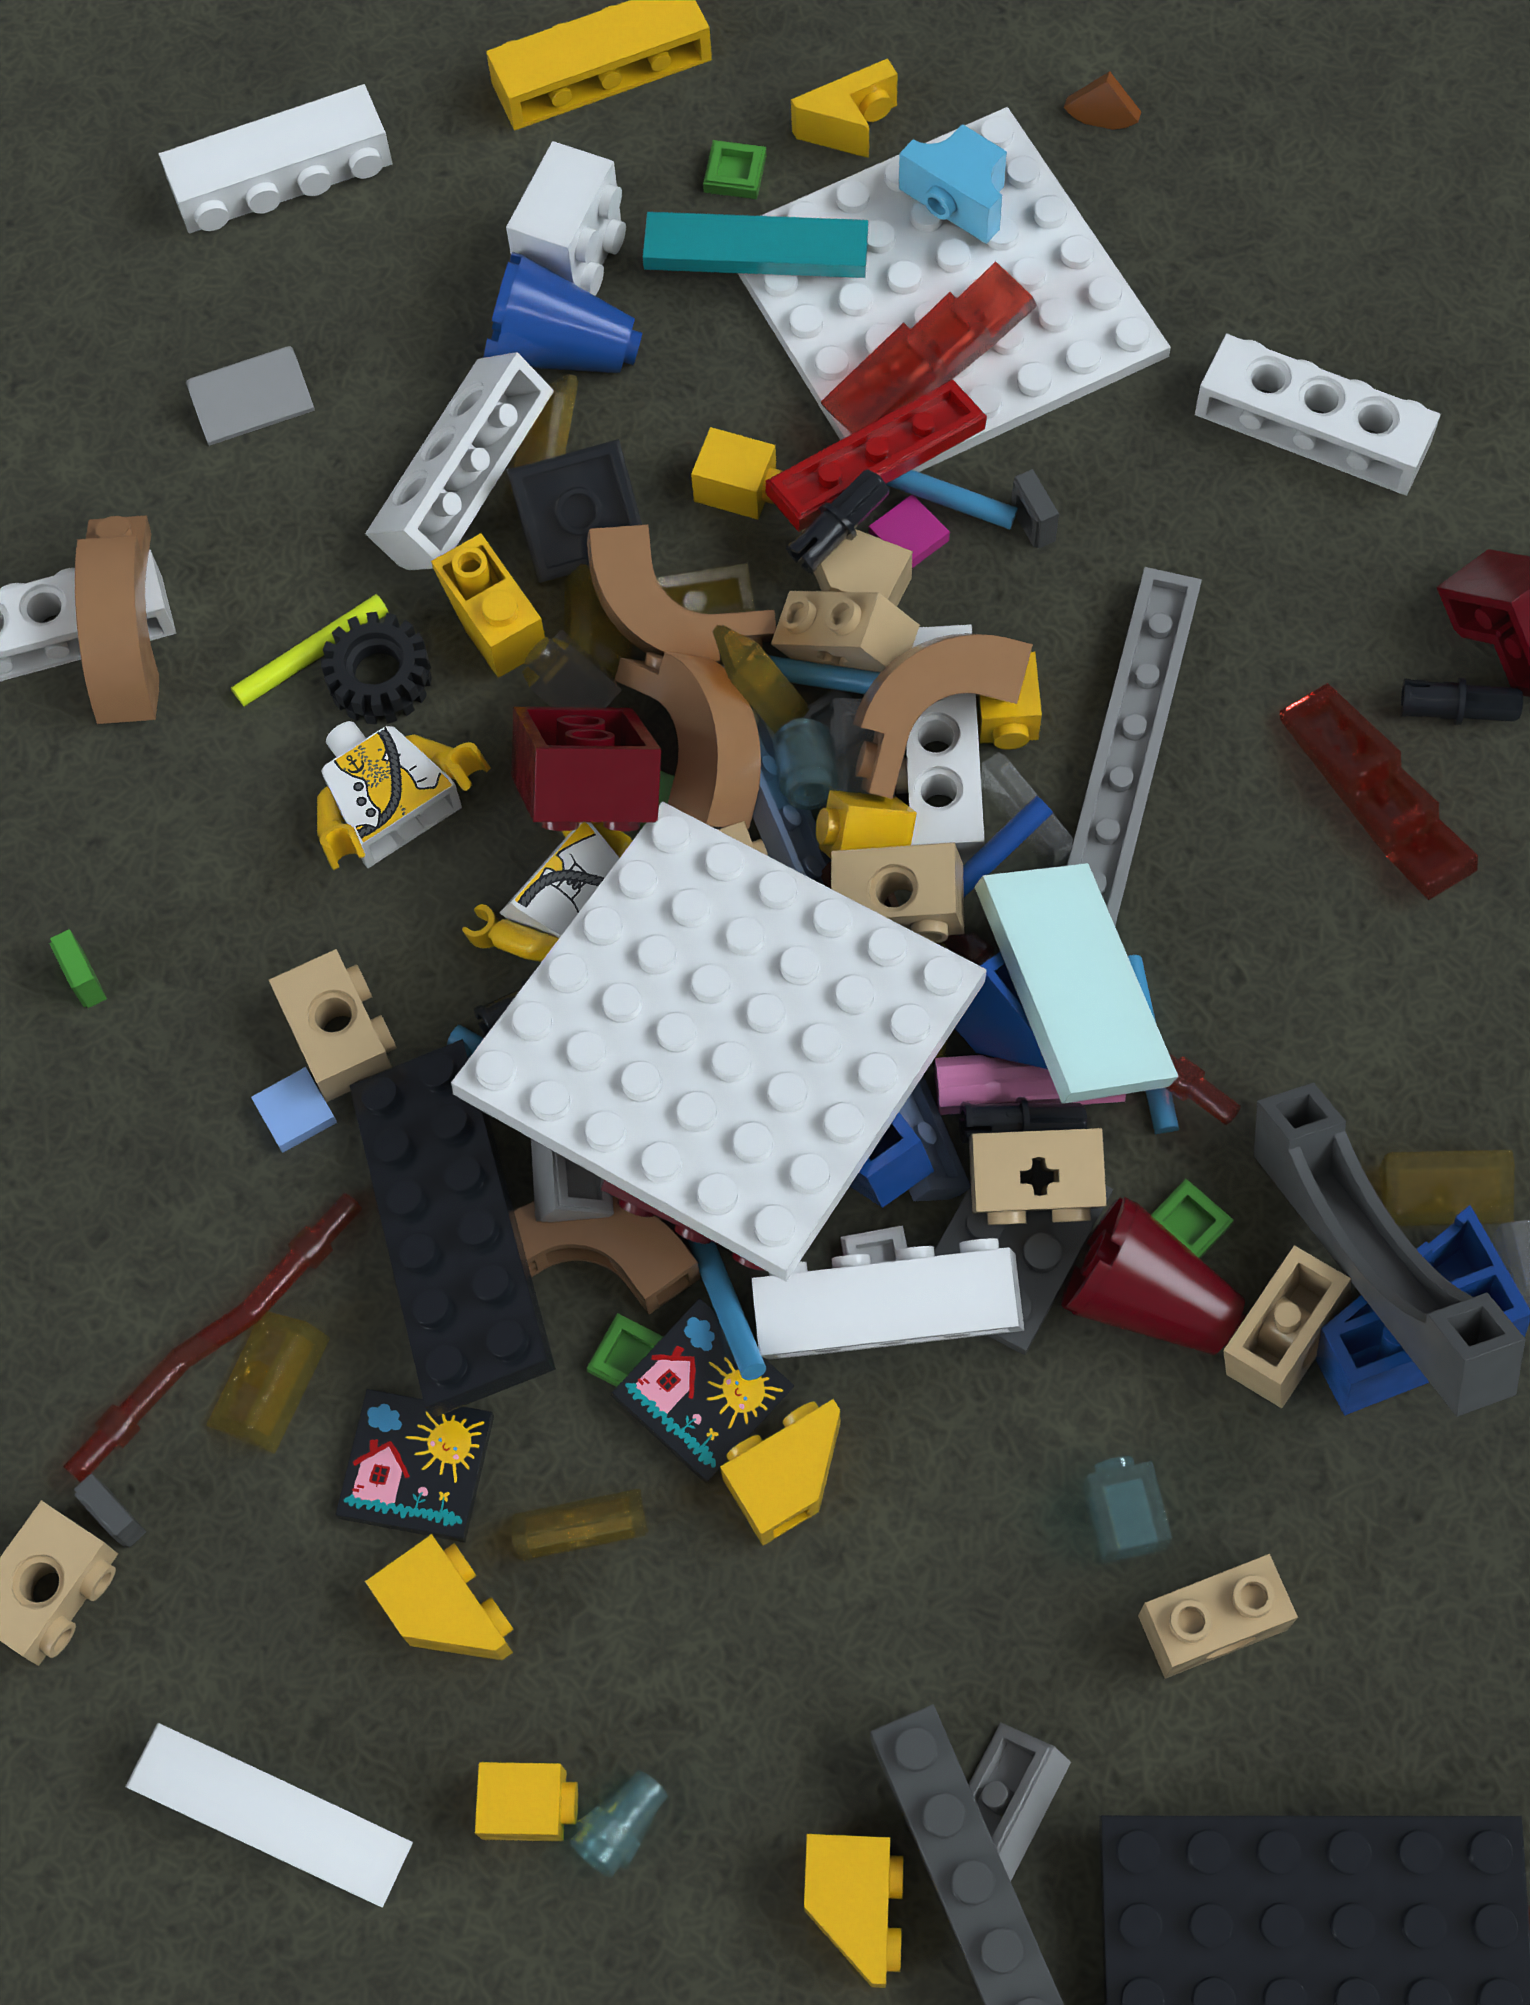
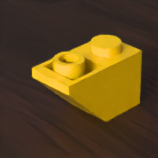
[431,533,548,678]
[720,1399,840,1546]
[365,1534,514,1660]
[804,1834,903,1988]

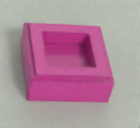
[869,495,950,568]

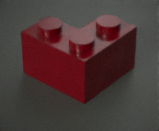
[1436,549,1530,697]

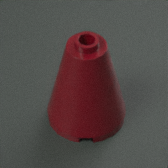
[1061,1196,1247,1355]

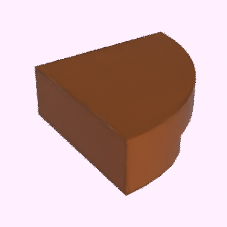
[1064,71,1141,130]

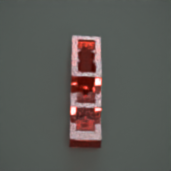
[821,261,1037,434]
[1279,683,1478,900]

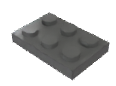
[934,1160,1113,1355]

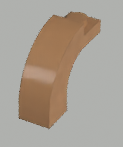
[75,516,159,724]
[587,524,776,663]
[853,633,1033,799]
[615,651,761,830]
[514,1197,700,1314]

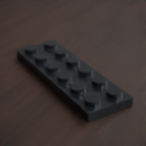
[349,1039,556,1417]

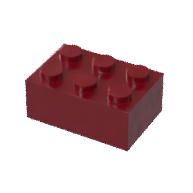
[511,707,661,831]

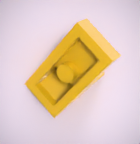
[791,58,898,158]

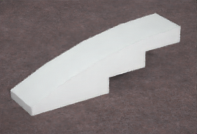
[125,1723,413,1908]

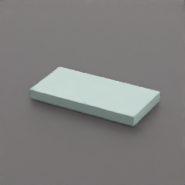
[975,863,1179,1104]

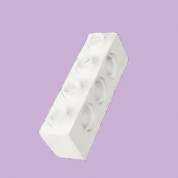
[1195,333,1441,496]
[365,352,554,570]
[0,550,176,681]
[896,624,985,865]

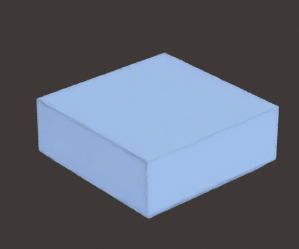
[251,1067,337,1153]

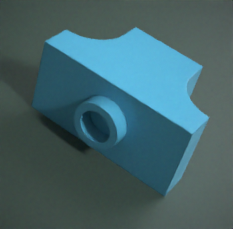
[899,124,1007,244]

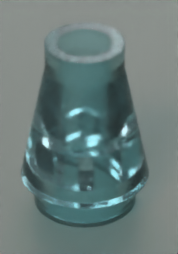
[570,1770,668,1878]

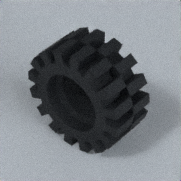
[321,612,432,725]

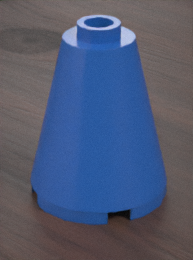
[483,252,643,373]

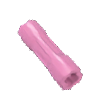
[934,1055,1126,1115]

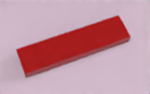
[765,379,987,532]

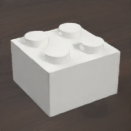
[506,141,626,295]

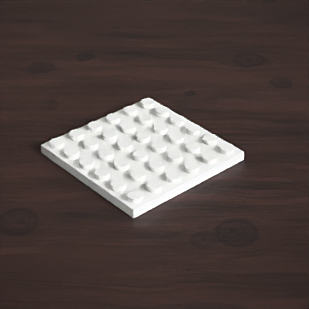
[738,107,1171,472]
[451,801,987,1281]

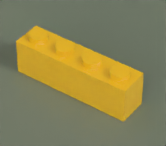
[486,0,712,131]

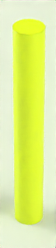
[231,594,389,707]

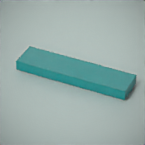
[643,212,868,278]

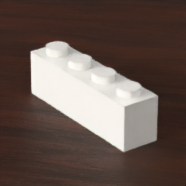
[159,84,393,233]
[752,1238,1024,1360]

